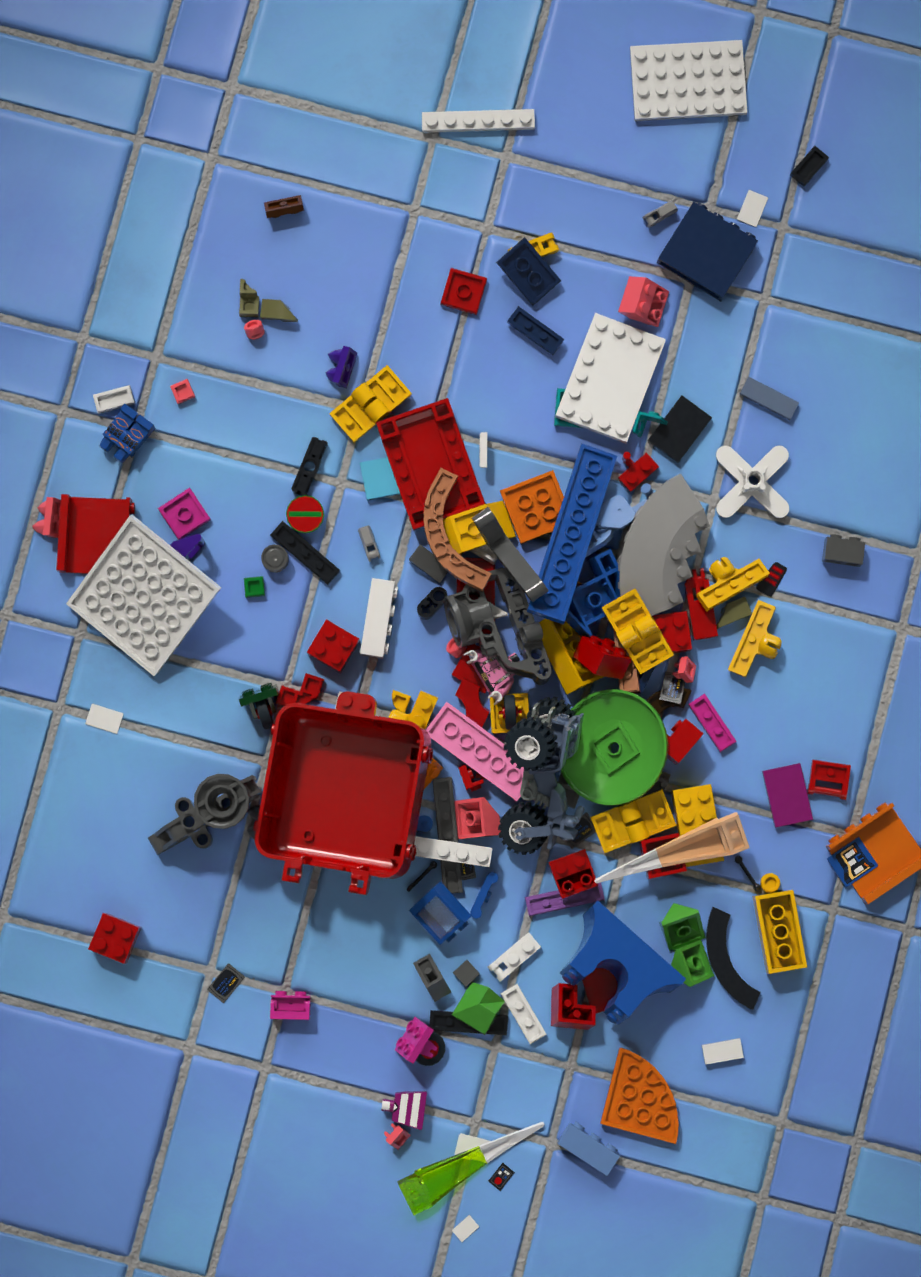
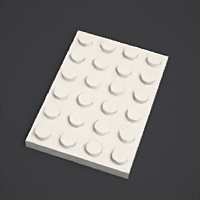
[630,40,747,121]

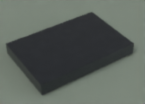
[648,395,712,463]

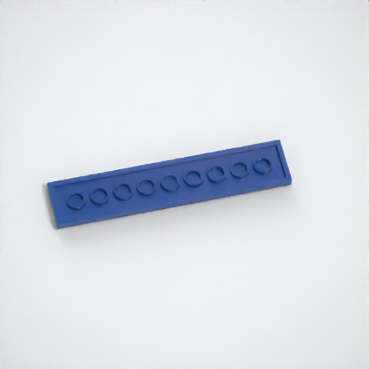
[527,443,617,624]

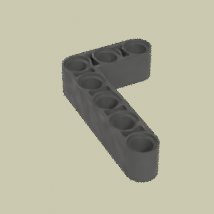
[472,507,548,603]

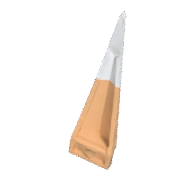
[594,812,750,883]

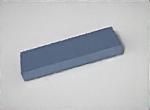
[740,377,799,420]

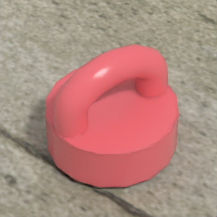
[244,320,265,340]
[446,638,466,658]

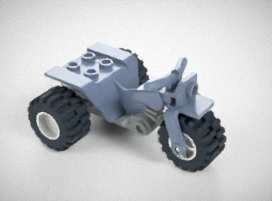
[498,697,585,855]

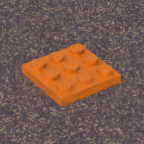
[500,470,564,544]

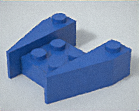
[565,549,620,637]

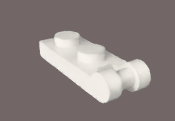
[488,932,541,982]

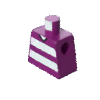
[381,1091,427,1130]

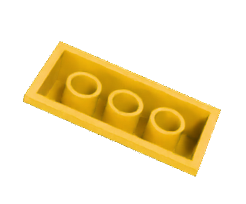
[539,618,605,694]

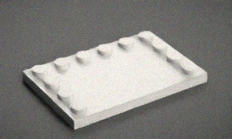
[555,313,666,444]

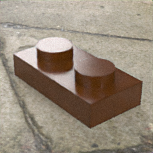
[264,195,304,218]

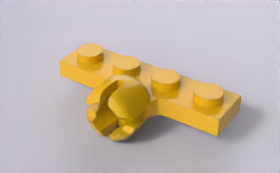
[696,557,770,611]
[728,600,782,678]
[389,690,438,729]

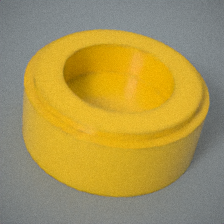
[760,873,780,893]

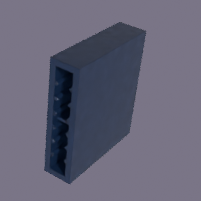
[657,202,758,302]

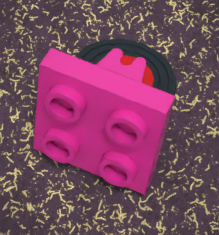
[395,1017,445,1066]

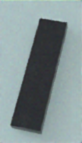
[270,521,340,585]
[429,1010,508,1035]

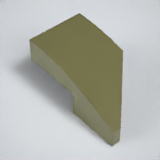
[239,279,259,317]
[260,299,298,322]

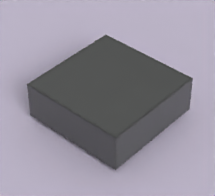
[453,960,480,987]

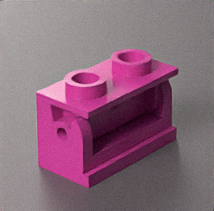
[270,991,311,1020]

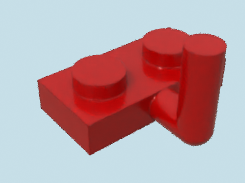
[618,452,659,493]

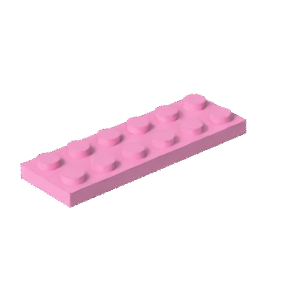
[426,702,524,801]

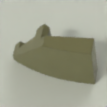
[716,597,752,629]

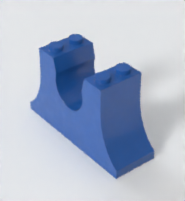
[560,900,686,1025]

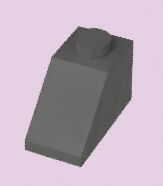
[413,954,451,1002]

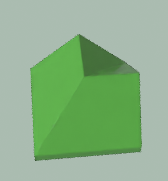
[659,903,706,951]
[671,939,714,987]
[452,982,505,1035]

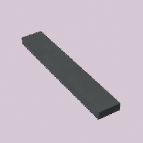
[432,777,463,894]

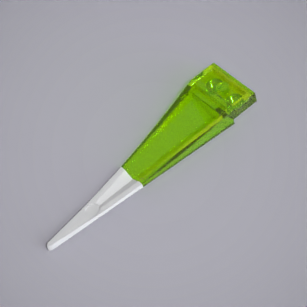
[397,1122,545,1215]

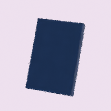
[496,237,561,306]

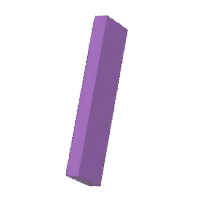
[525,883,605,916]

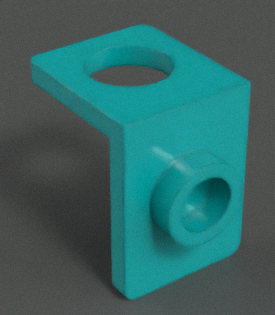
[632,411,668,438]

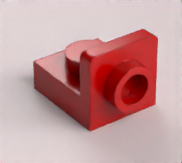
[458,765,484,792]

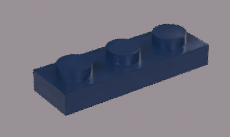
[507,306,564,355]

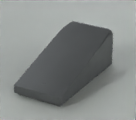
[409,545,448,583]

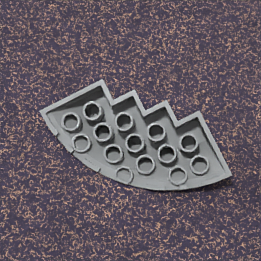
[618,474,710,615]

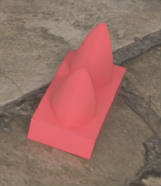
[32,497,61,538]

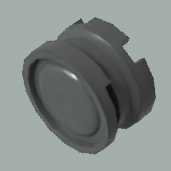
[261,544,289,573]

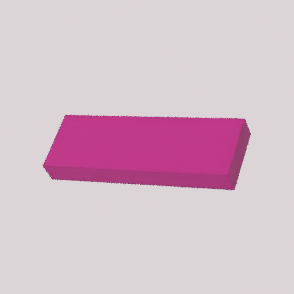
[688,694,737,752]

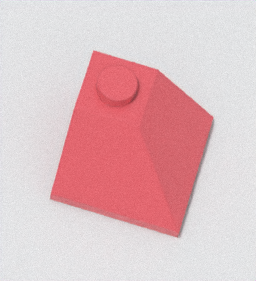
[454,797,501,839]

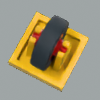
[490,693,529,734]

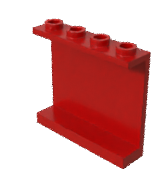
[56,494,135,574]

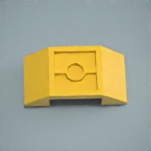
[443,501,516,556]

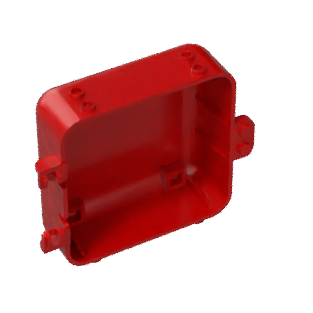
[254,691,433,895]

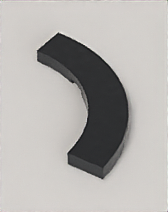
[706,907,761,1010]

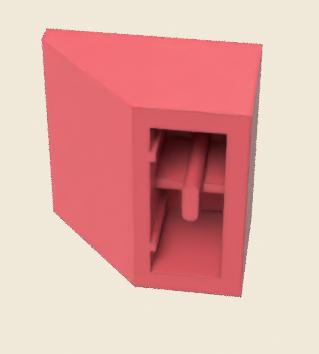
[618,276,669,327]

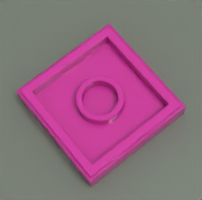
[158,487,211,540]

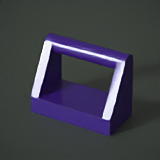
[170,534,205,561]

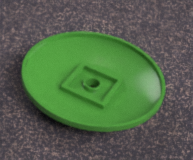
[561,689,668,805]

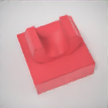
[672,656,696,683]
[384,1123,411,1150]

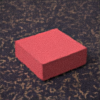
[170,379,195,404]

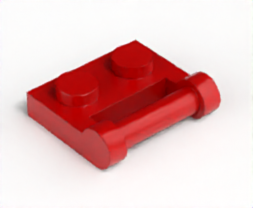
[807,760,851,800]

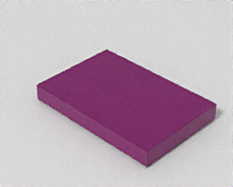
[762,763,813,828]

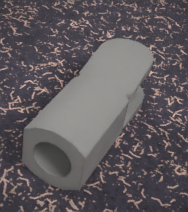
[642,200,678,228]
[358,525,380,562]

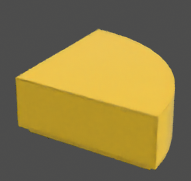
[392,690,411,713]

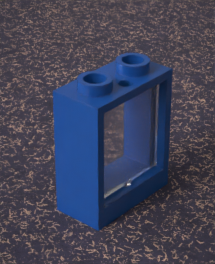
[409,881,472,945]

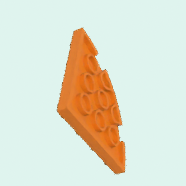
[600,1047,679,1144]

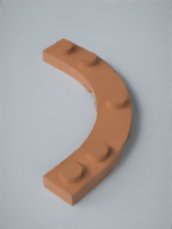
[424,468,492,592]

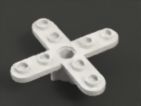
[716,446,789,518]

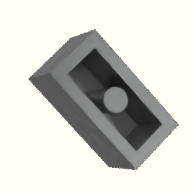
[822,534,865,567]

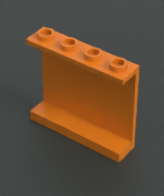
[826,802,921,904]

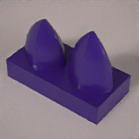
[325,346,357,389]

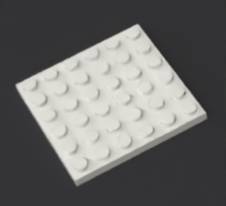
[66,515,221,676]

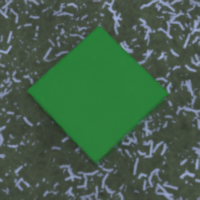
[244,576,265,598]

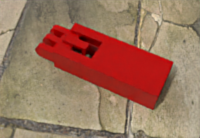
[684,568,718,641]

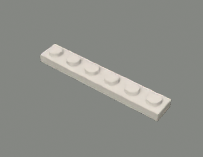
[422,109,535,133]

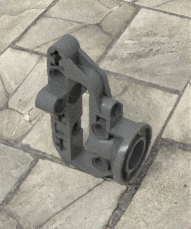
[444,567,552,685]
[148,774,263,855]

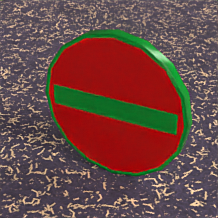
[286,495,324,533]

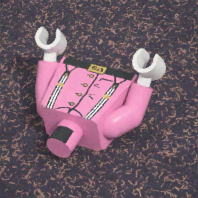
[464,649,520,705]

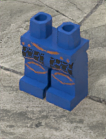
[99,403,156,463]

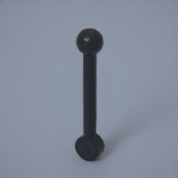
[735,856,761,891]
[406,861,437,892]

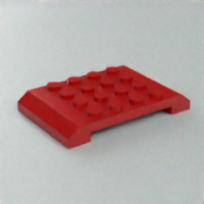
[376,398,485,531]

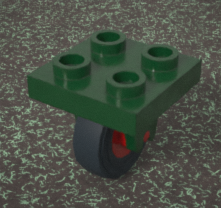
[239,683,279,729]

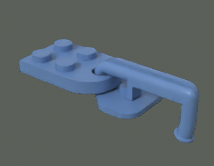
[586,483,653,557]

